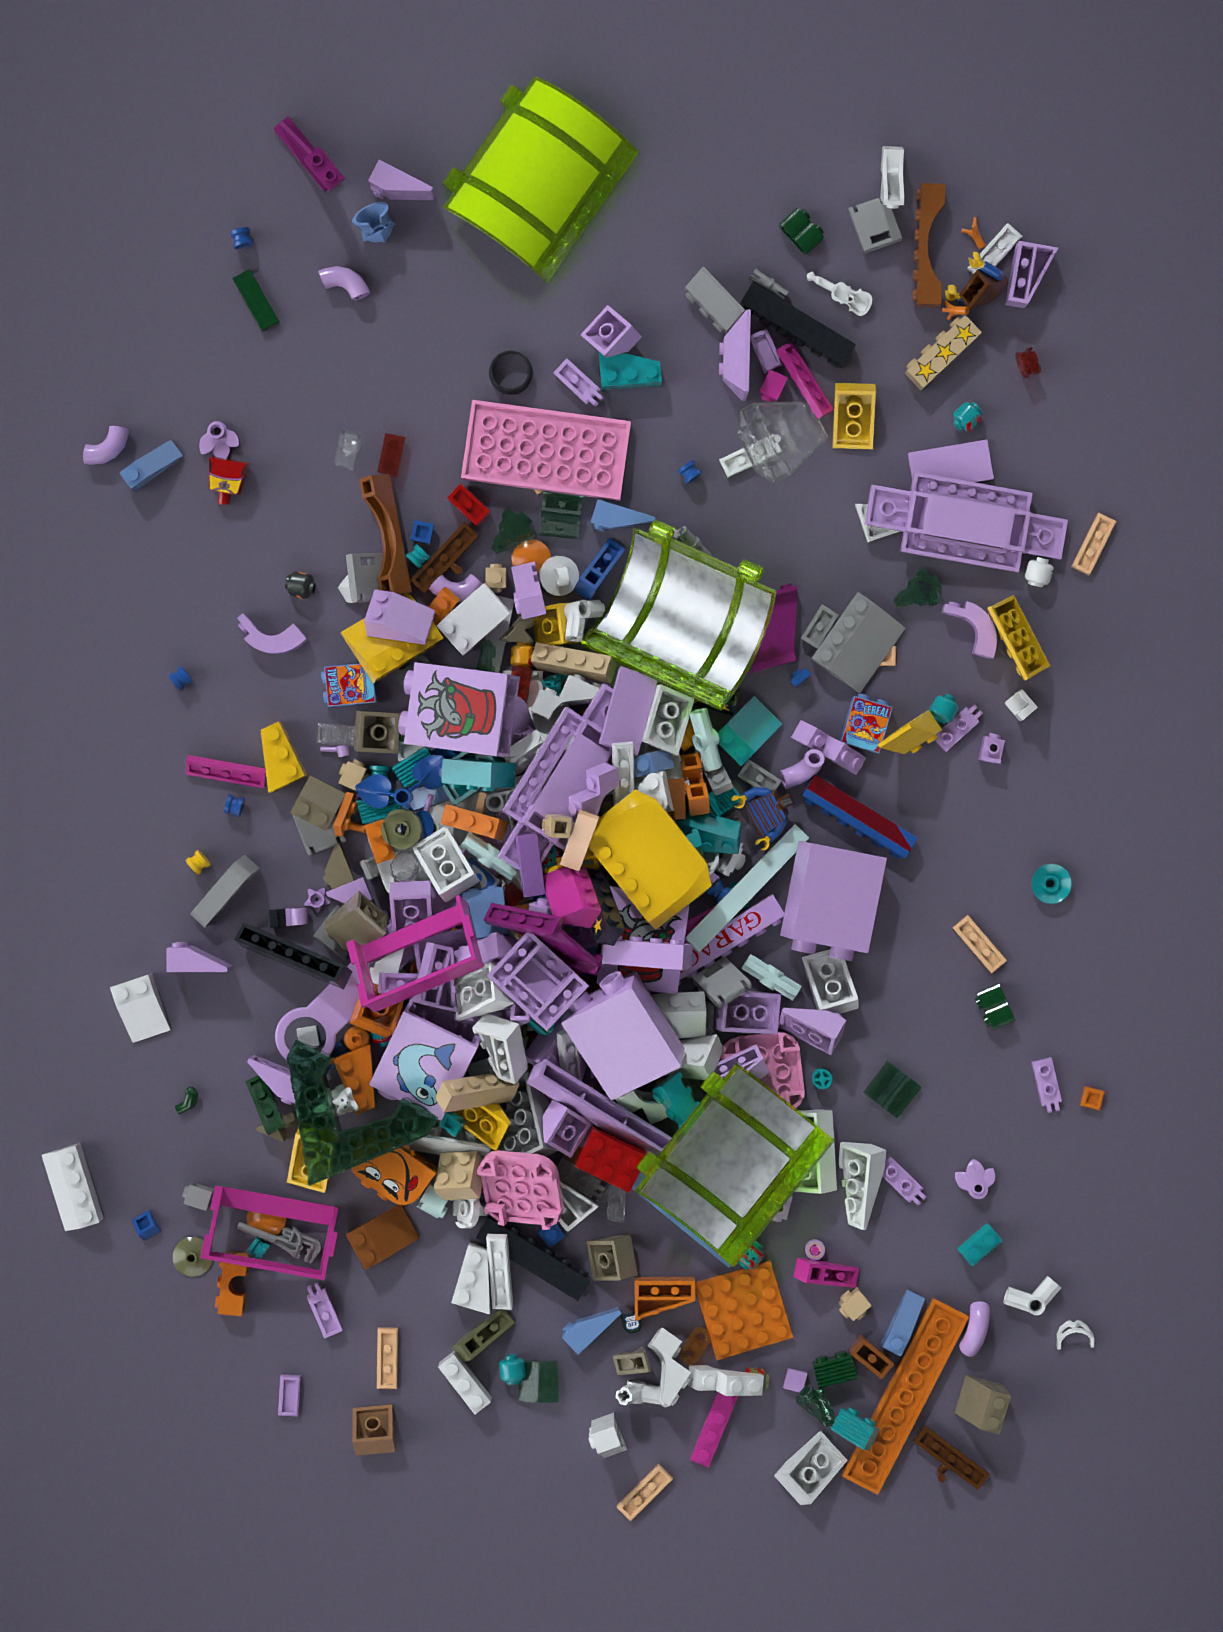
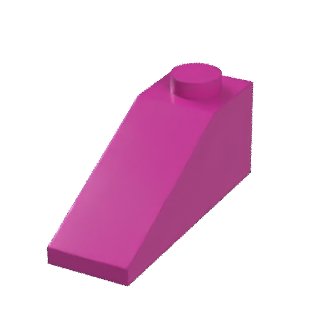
[794,1258,860,1288]

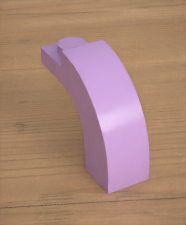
[941,601,997,659]
[237,613,308,654]

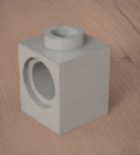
[182,1182,214,1211]

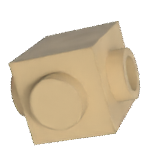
[486,564,507,593]
[339,759,369,791]
[542,814,573,838]
[839,1287,871,1321]

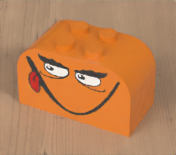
[350,1122,438,1205]

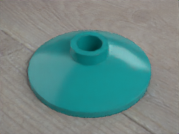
[1031,864,1072,904]

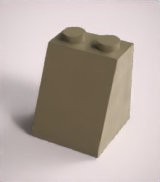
[324,891,388,952]
[954,1374,1011,1435]

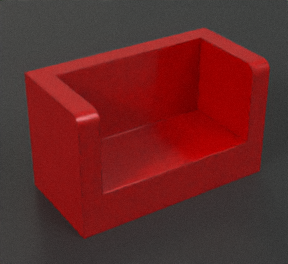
[447,483,491,528]

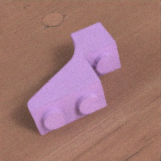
[791,720,866,775]
[568,762,619,826]

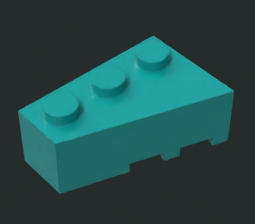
[599,352,662,390]
[441,759,516,791]
[675,810,742,854]
[651,1072,705,1136]

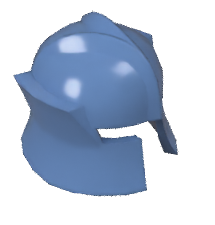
[352,202,396,243]

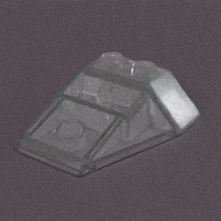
[738,402,828,483]

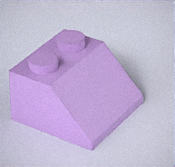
[581,305,642,357]
[542,1100,592,1158]

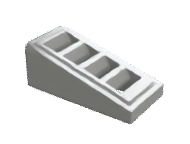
[360,856,380,880]

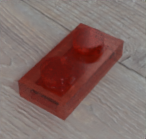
[377,433,406,477]
[511,666,533,705]

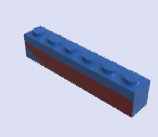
[801,775,918,860]

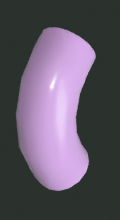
[318,266,370,301]
[83,426,129,465]
[429,574,482,602]
[779,749,824,789]
[959,1301,990,1357]

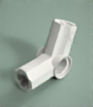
[564,600,605,642]
[1003,1276,1061,1315]
[616,1379,660,1405]

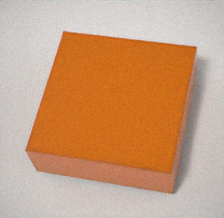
[1079,1086,1105,1111]

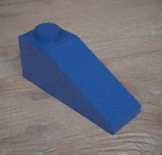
[573,538,626,601]

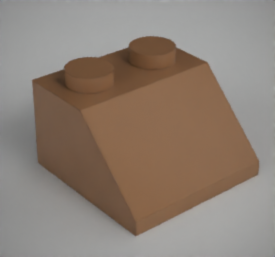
[352,1404,396,1456]

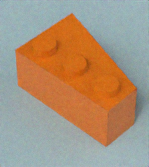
[333,1042,376,1115]
[635,1277,695,1321]

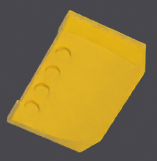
[588,789,712,930]

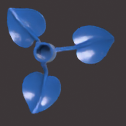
[355,755,444,842]

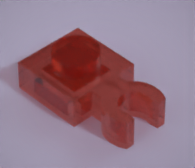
[497,873,524,907]

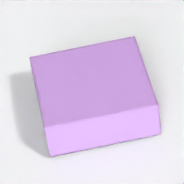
[783,1367,807,1393]

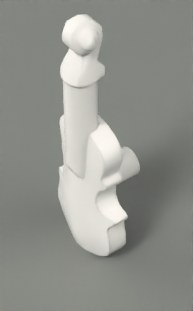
[807,272,873,316]

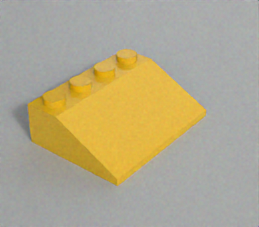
[341,593,444,683]
[987,595,1050,680]

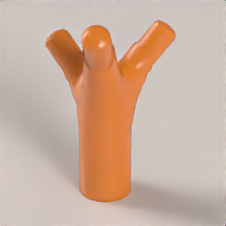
[962,217,986,249]
[942,300,970,320]

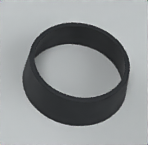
[489,350,533,395]

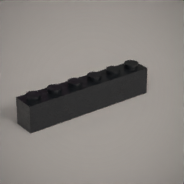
[740,282,856,368]
[234,922,352,990]
[476,1215,591,1301]

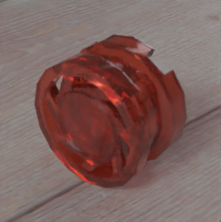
[1015,347,1041,379]

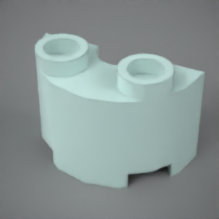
[417,1172,452,1219]

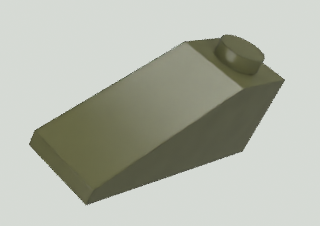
[451,1309,515,1362]

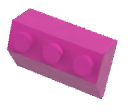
[543,866,601,928]

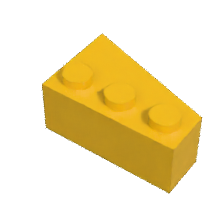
[261,721,307,793]

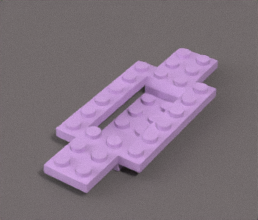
[864,472,1068,573]
[497,684,613,871]

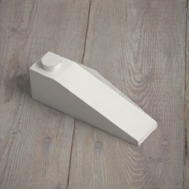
[839,1142,886,1230]

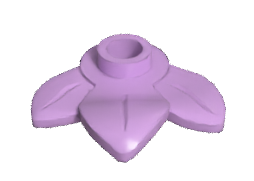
[199,421,239,459]
[955,1159,995,1199]

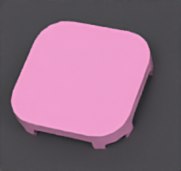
[720,1031,805,1117]
[477,1151,564,1230]

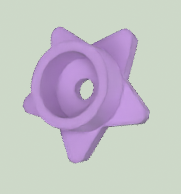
[304,888,330,913]

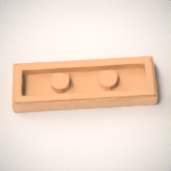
[1071,513,1117,576]
[560,810,599,871]
[952,915,1007,973]
[377,1327,398,1389]
[617,1464,673,1521]

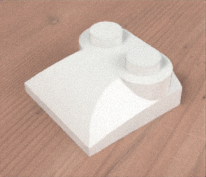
[505,730,544,775]
[634,771,674,812]

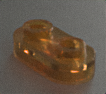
[679,1327,711,1365]

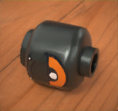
[285,571,316,599]

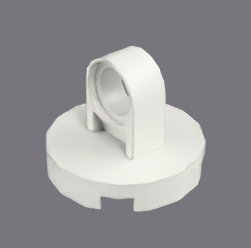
[539,556,579,596]
[453,1199,490,1229]

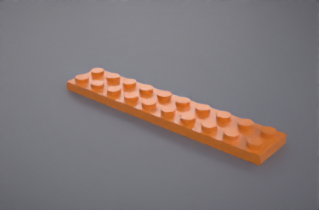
[842,1297,969,1495]

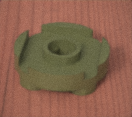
[381,809,423,850]

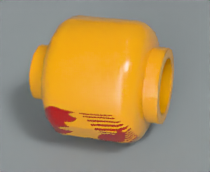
[510,642,535,671]

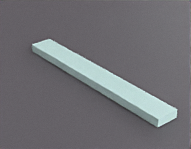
[685,824,809,952]

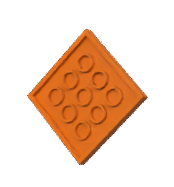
[695,1260,793,1360]

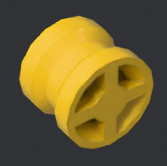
[186,850,211,875]

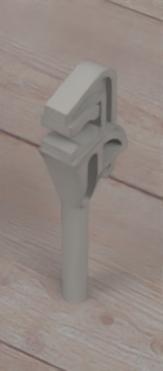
[236,1222,321,1264]

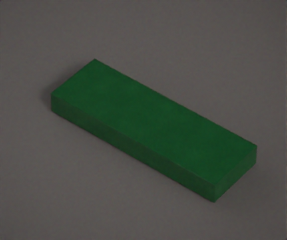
[232,269,280,332]
[245,1075,286,1135]

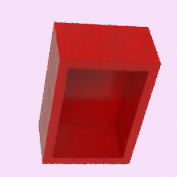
[575,1126,648,1193]

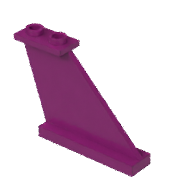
[273,116,345,192]
[741,583,798,676]
[483,903,603,975]

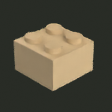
[434,1151,483,1200]

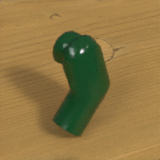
[175,1087,198,1114]

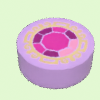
[805,1239,825,1260]

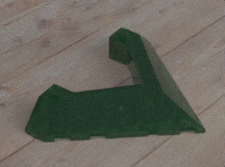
[287,1039,438,1186]

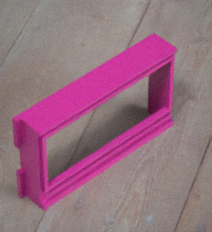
[347,895,484,1012]
[200,1186,338,1280]

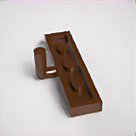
[410,522,479,594]
[913,1425,990,1490]

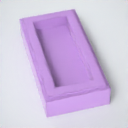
[750,328,783,374]
[278,1374,301,1417]

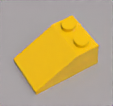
[833,383,876,449]
[878,710,942,754]
[454,1103,511,1151]
[287,1121,340,1193]

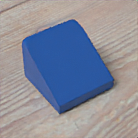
[132,1210,161,1240]

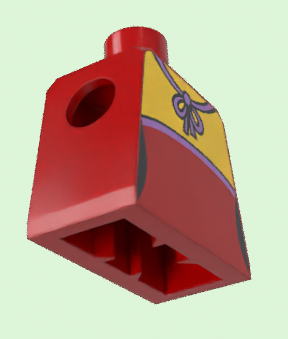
[209,457,250,505]

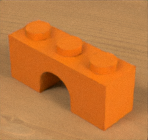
[680,753,710,816]
[440,804,509,841]
[215,1251,250,1316]

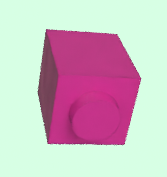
[759,369,788,403]

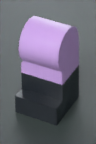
[269,908,308,928]

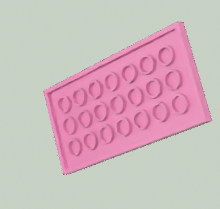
[461,400,631,501]

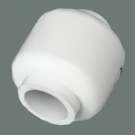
[1025,557,1054,588]

